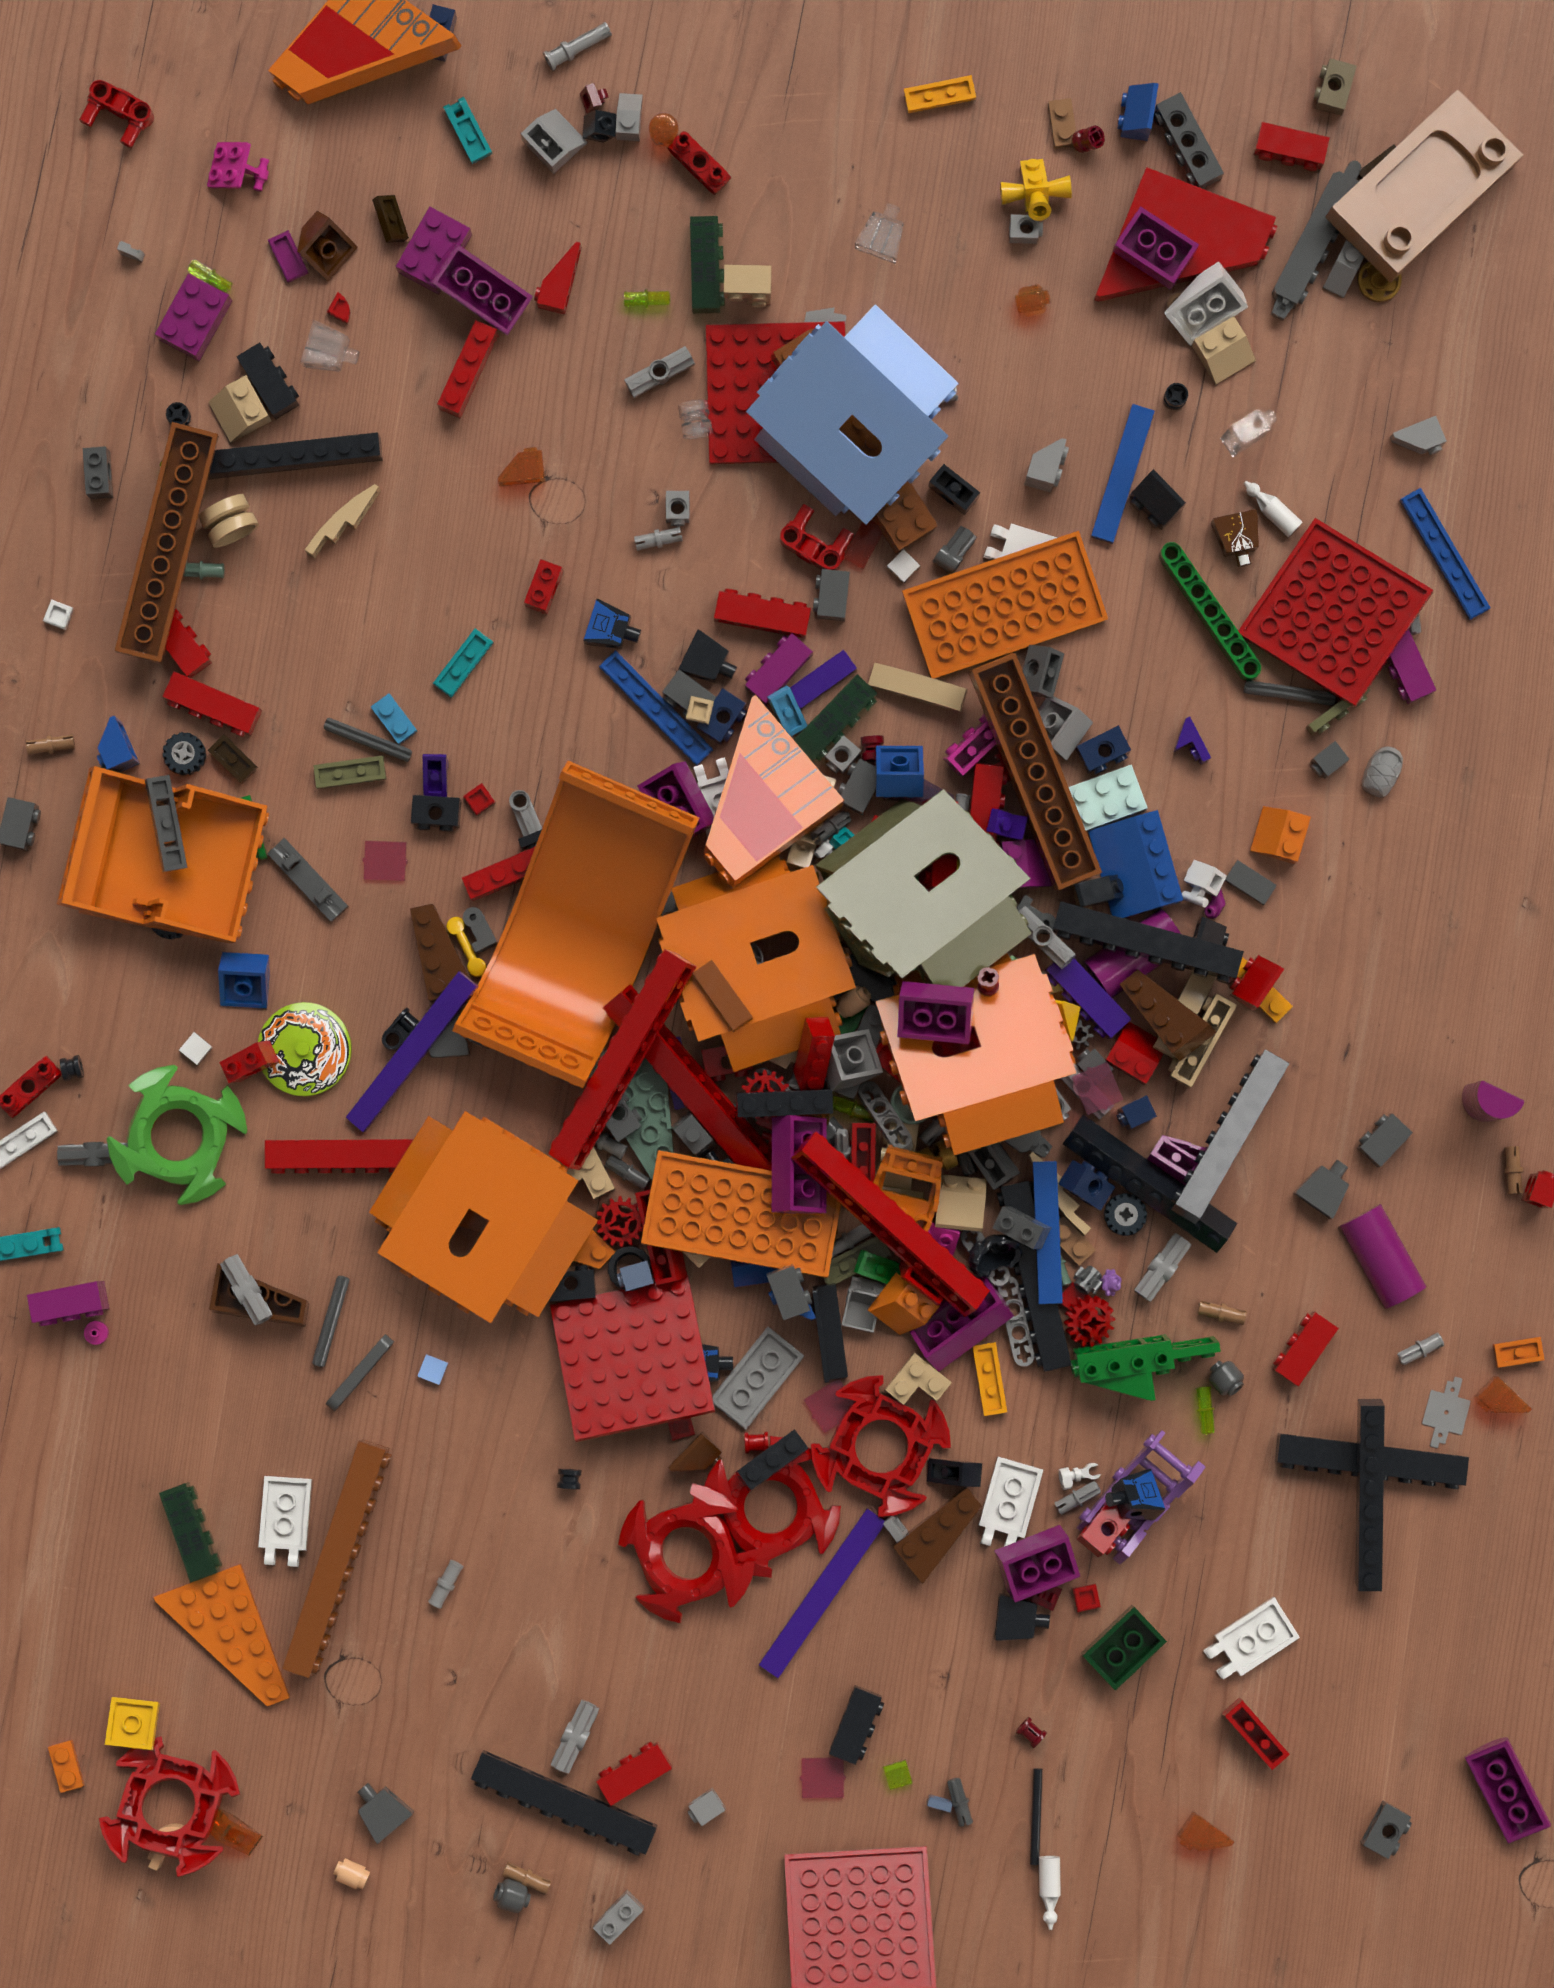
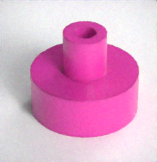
[84,1321,109,1345]

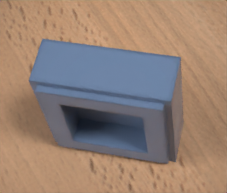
[927,1794,952,1812]

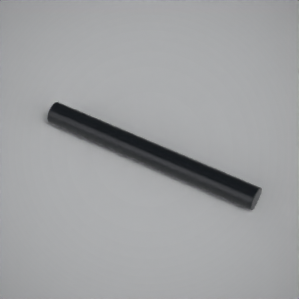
[1030,1768,1043,1865]

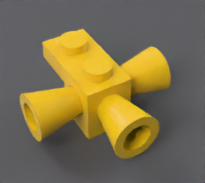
[1000,159,1072,221]

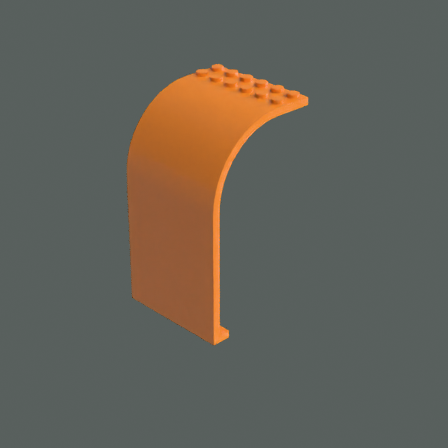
[452,761,699,1088]

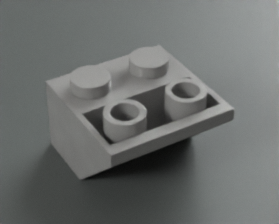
[520,109,587,174]
[1024,438,1069,493]

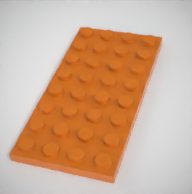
[902,531,1108,679]
[641,1150,841,1278]

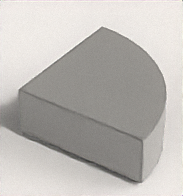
[117,241,145,262]

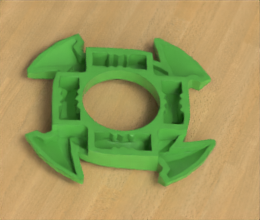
[106,1065,247,1205]

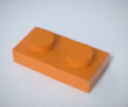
[1493,1337,1545,1368]
[48,1740,85,1793]

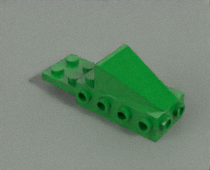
[1071,1334,1221,1401]

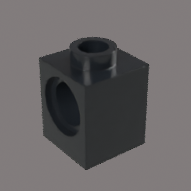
[583,110,617,143]

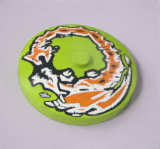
[258,1002,352,1096]

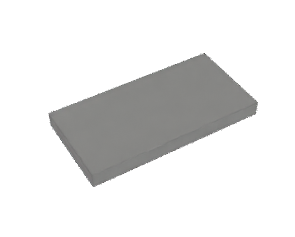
[712,1327,804,1430]

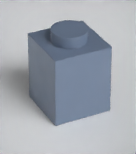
[617,1260,654,1291]

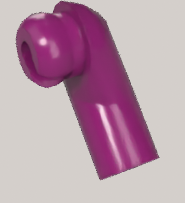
[1204,889,1226,919]

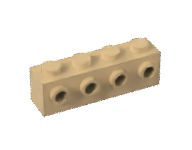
[1168,993,1237,1088]

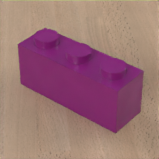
[1387,629,1436,704]
[745,633,813,706]

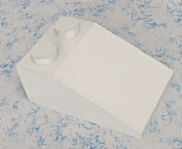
[1164,261,1248,346]

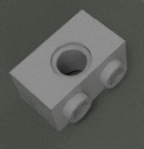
[593,1890,644,1945]

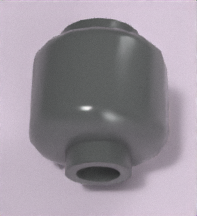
[1209,1361,1244,1396]
[493,1879,531,1913]

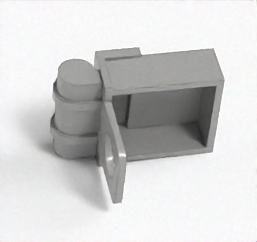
[841,1276,885,1333]

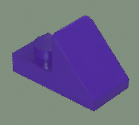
[1173,716,1211,764]
[422,754,448,797]
[987,808,1028,841]

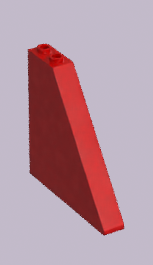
[1094,167,1278,302]

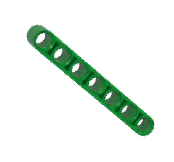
[1159,542,1261,681]

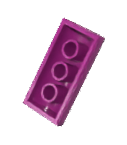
[430,243,533,336]
[1083,908,1181,998]
[1462,1080,1524,1122]
[1339,1204,1427,1309]
[1465,1737,1551,1844]

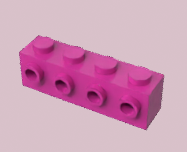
[943,714,996,776]

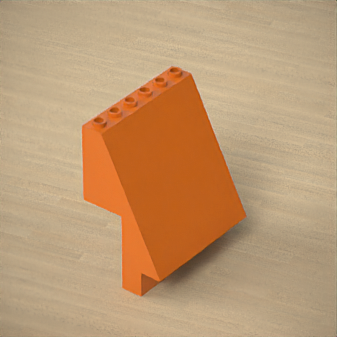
[57,766,269,944]

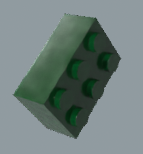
[1081,1605,1167,1691]

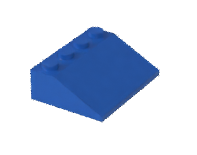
[1088,810,1183,918]

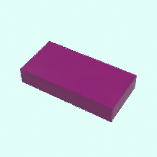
[268,230,309,283]

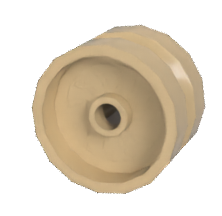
[199,494,259,548]

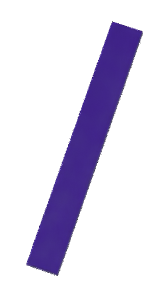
[346,971,478,1132]
[759,1508,885,1678]

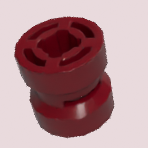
[1072,125,1105,153]
[860,735,884,762]

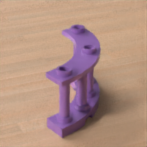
[1077,1430,1205,1565]

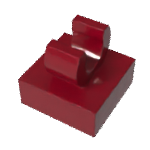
[580,83,609,114]
[1031,1586,1062,1611]

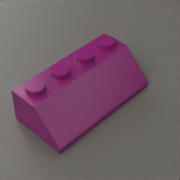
[772,1115,827,1214]
[909,1277,1014,1372]

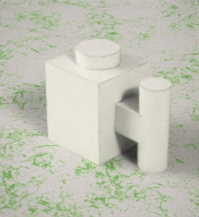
[1182,860,1227,908]

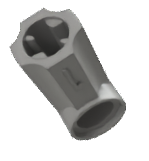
[509,790,542,836]

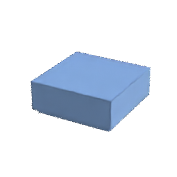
[418,1354,448,1385]

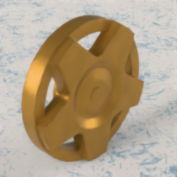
[1358,261,1402,302]

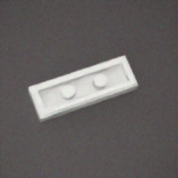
[0,1111,58,1169]

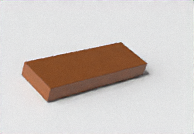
[693,960,753,1032]

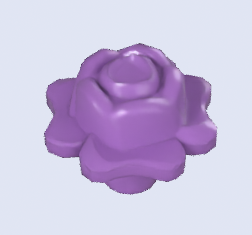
[1100,1269,1122,1296]

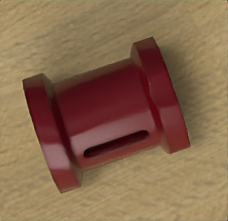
[977,967,999,996]
[1015,1717,1047,1748]

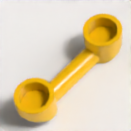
[446,917,487,977]

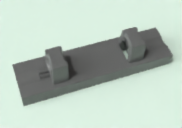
[145,775,187,872]
[267,838,349,922]

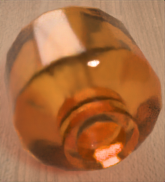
[649,113,679,147]
[1015,284,1051,317]

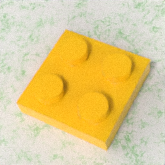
[104,1697,160,1751]

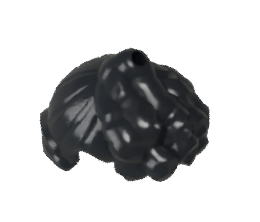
[968,1234,1023,1279]

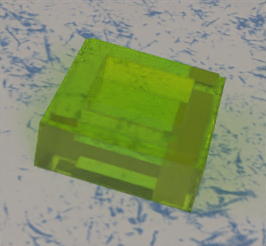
[883,1759,913,1790]

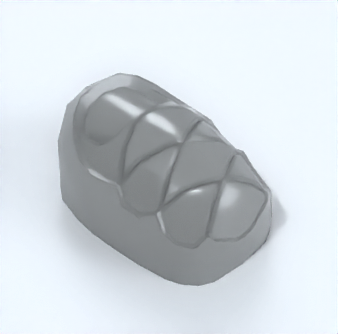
[1362,746,1403,798]

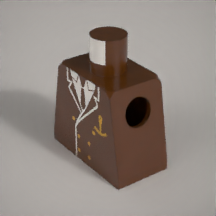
[1211,509,1259,567]

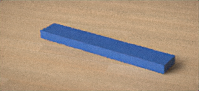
[1091,404,1155,544]
[1399,488,1491,620]
[599,650,713,766]
[1033,1161,1063,1304]

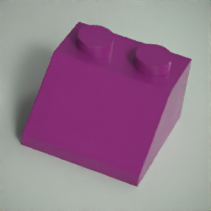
[1001,840,1052,890]

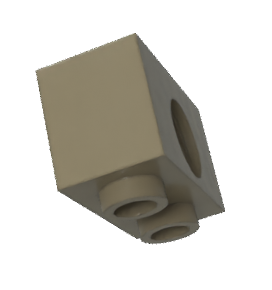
[1313,58,1357,116]

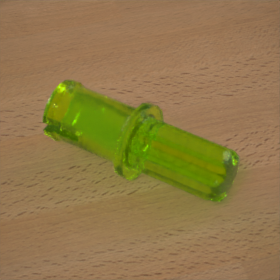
[187,260,233,293]
[624,289,671,308]
[833,1096,877,1123]
[1196,1386,1215,1434]

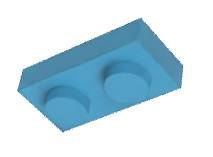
[767,685,808,736]
[371,693,417,745]

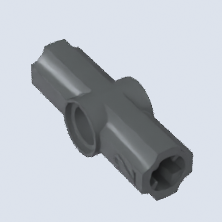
[57,1142,128,1166]

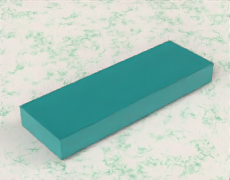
[433,628,494,698]

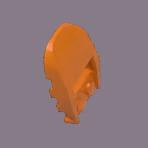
[873,1144,943,1232]

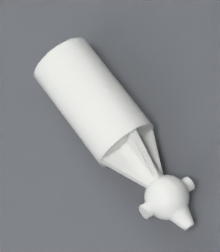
[1244,481,1303,537]
[1039,1856,1061,1930]

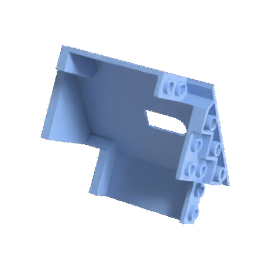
[746,304,959,525]

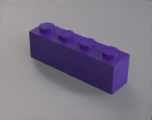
[1044,958,1131,1039]

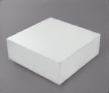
[887,549,920,583]
[43,599,74,630]
[179,1032,213,1065]

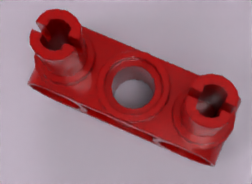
[79,80,154,148]
[667,131,731,195]
[780,504,854,570]
[0,1056,62,1118]

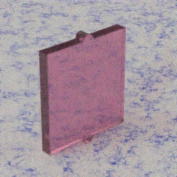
[362,841,408,881]
[1071,1062,1123,1115]
[804,1378,854,1433]
[800,1758,846,1798]

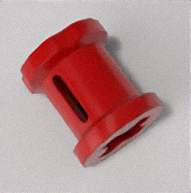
[744,1432,769,1454]

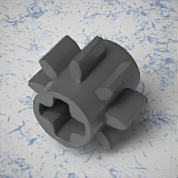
[1071,1020,1094,1050]
[1073,1266,1103,1295]

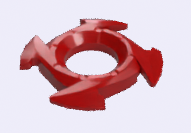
[810,1375,951,1517]
[704,1436,841,1578]
[618,1483,756,1623]
[99,1736,240,1877]

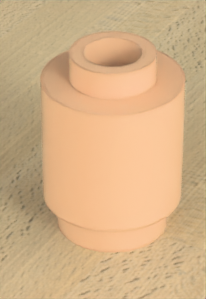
[836,985,871,1018]
[333,1858,370,1890]

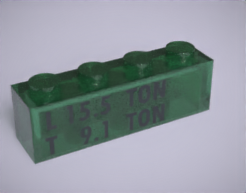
[690,216,725,314]
[794,674,877,762]
[159,1482,222,1583]

